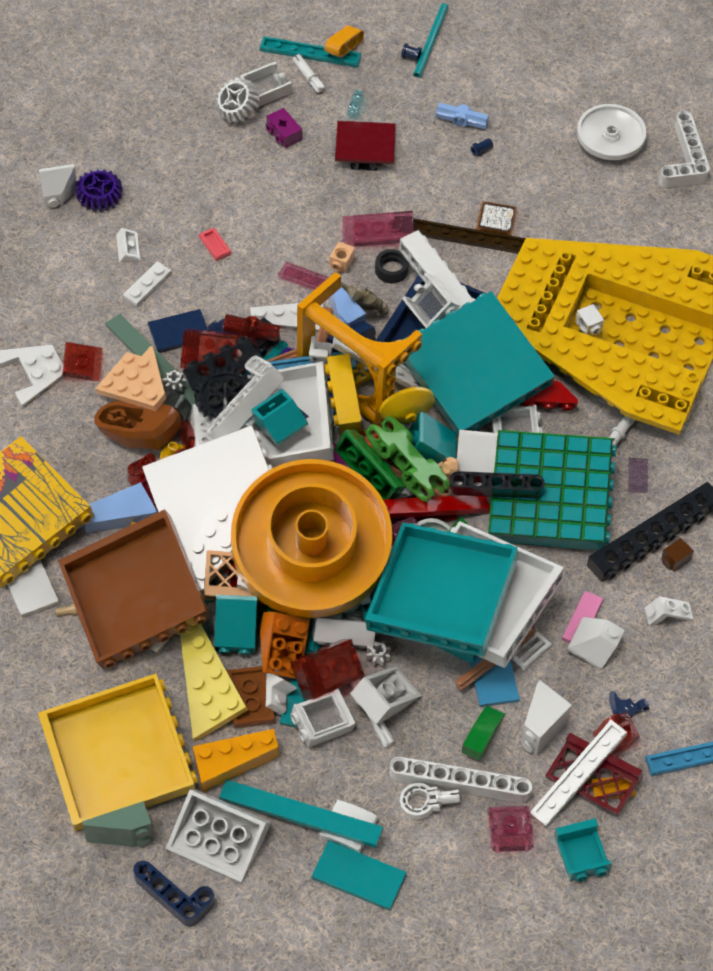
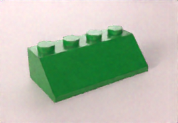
[334,429,406,499]

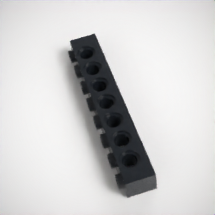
[587,482,713,582]

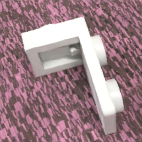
[644,596,693,626]

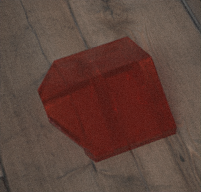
[593,712,640,754]

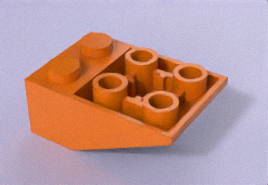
[260,612,310,679]

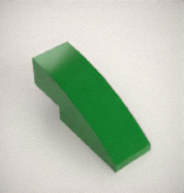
[461,705,505,761]

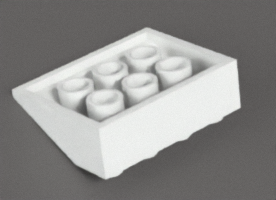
[165,789,271,882]

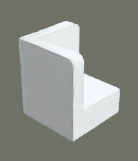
[309,336,332,364]

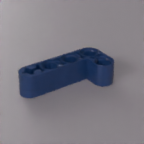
[133,860,215,927]

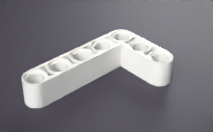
[658,110,710,188]
[206,356,284,439]

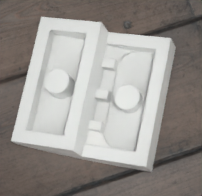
[319,800,378,853]

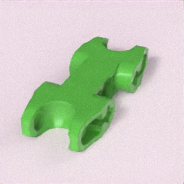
[365,416,450,502]

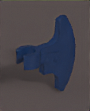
[609,691,649,731]

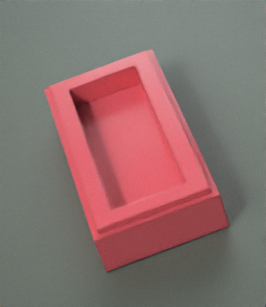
[199,228,232,261]

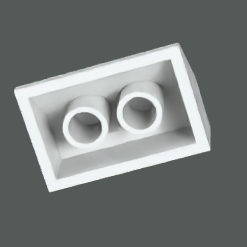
[312,610,375,648]

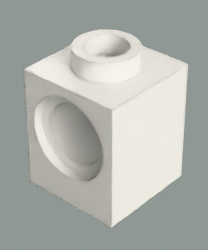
[575,304,604,336]

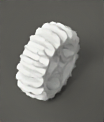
[214,77,260,123]

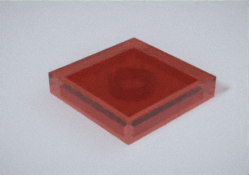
[62,342,102,381]

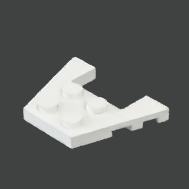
[0,345,67,408]

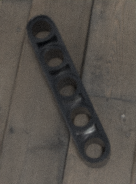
[449,471,545,499]

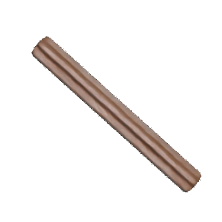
[455,628,535,690]

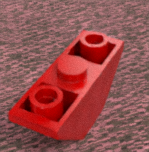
[520,381,578,410]

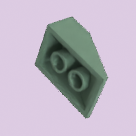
[82,801,153,847]

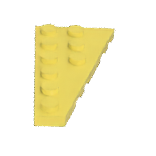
[180,624,248,741]

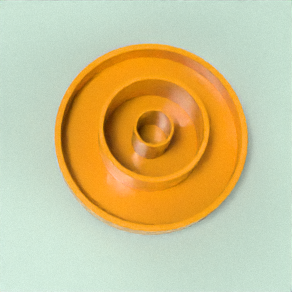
[231,459,392,618]

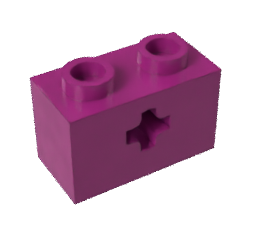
[265,108,302,148]

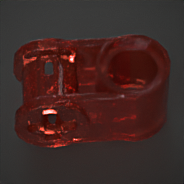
[127,453,157,486]

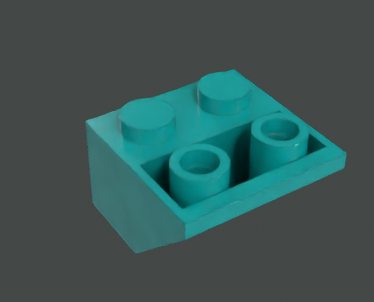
[251,389,309,446]

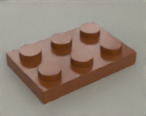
[227,666,275,728]

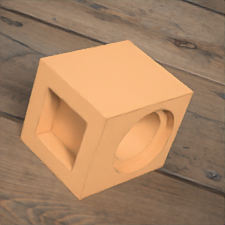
[330,242,355,273]

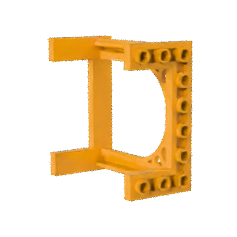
[297,272,422,428]

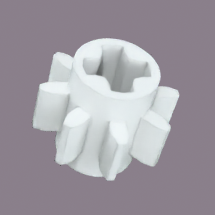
[163,370,186,393]
[366,641,390,666]

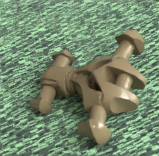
[341,282,388,316]

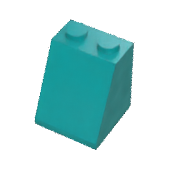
[409,411,458,464]
[214,595,258,655]

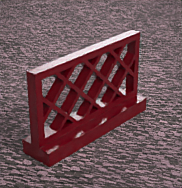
[545,733,643,816]

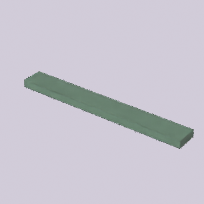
[106,314,196,409]

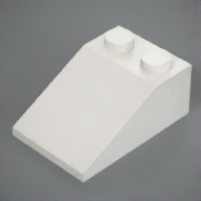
[350,666,422,724]

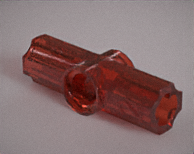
[223,314,280,342]

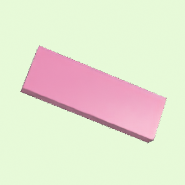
[562,591,603,643]

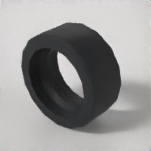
[375,249,409,284]

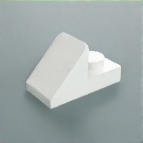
[266,673,297,715]

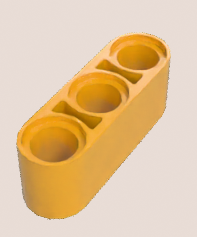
[325,25,364,58]

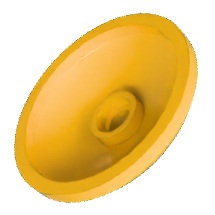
[379,387,435,424]

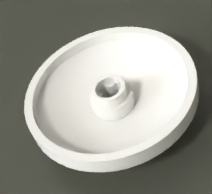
[577,104,646,160]

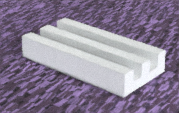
[511,631,552,670]

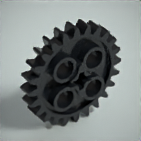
[194,368,251,421]

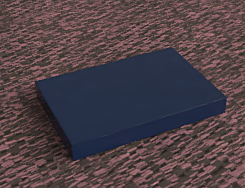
[148,309,208,353]

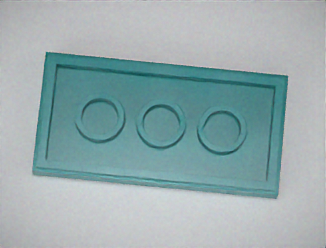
[311,840,406,911]

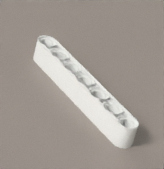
[389,757,532,803]

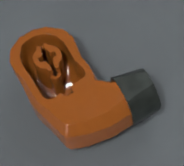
[94,392,191,451]

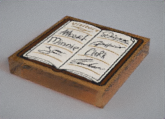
[476,201,517,236]

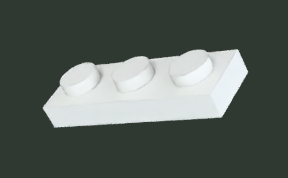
[122,261,171,307]

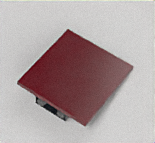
[335,121,396,170]

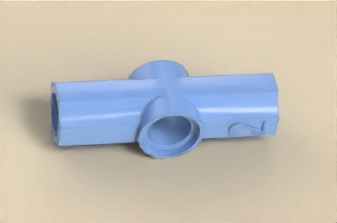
[436,103,489,129]

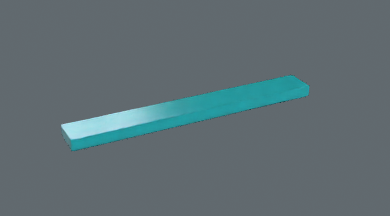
[219,779,383,848]

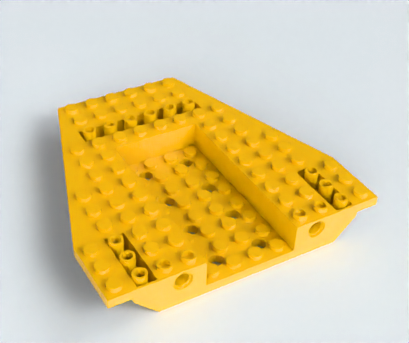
[497,238,713,435]

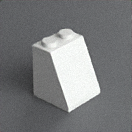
[454,430,498,486]
[521,680,572,755]

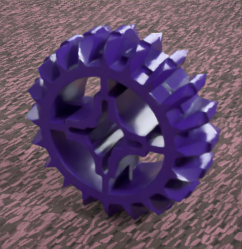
[75,169,123,211]

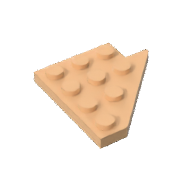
[95,346,167,411]

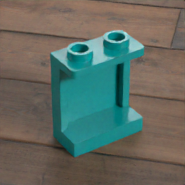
[554,818,612,882]

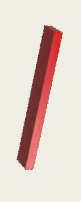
[383,495,490,518]

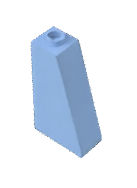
[80,482,157,533]

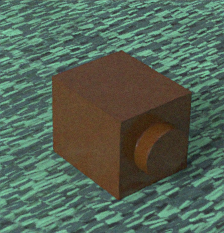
[661,538,694,572]

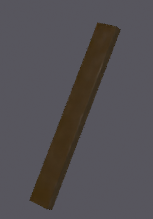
[392,215,526,254]

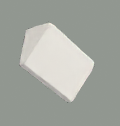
[116,228,140,262]

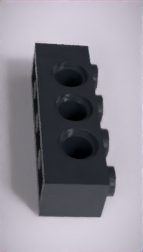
[183,335,262,391]

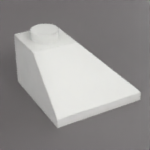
[39,164,76,208]
[566,617,625,669]

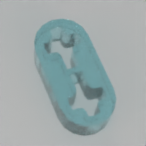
[347,89,364,118]

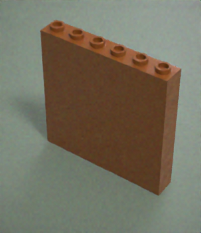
[58,509,211,668]

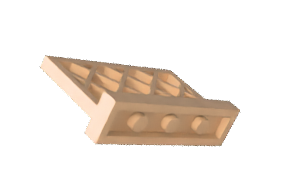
[203,550,264,605]

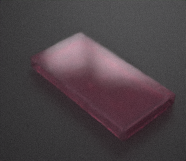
[342,211,414,247]

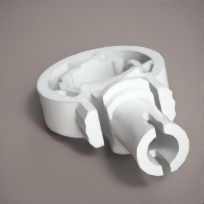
[400,783,460,820]

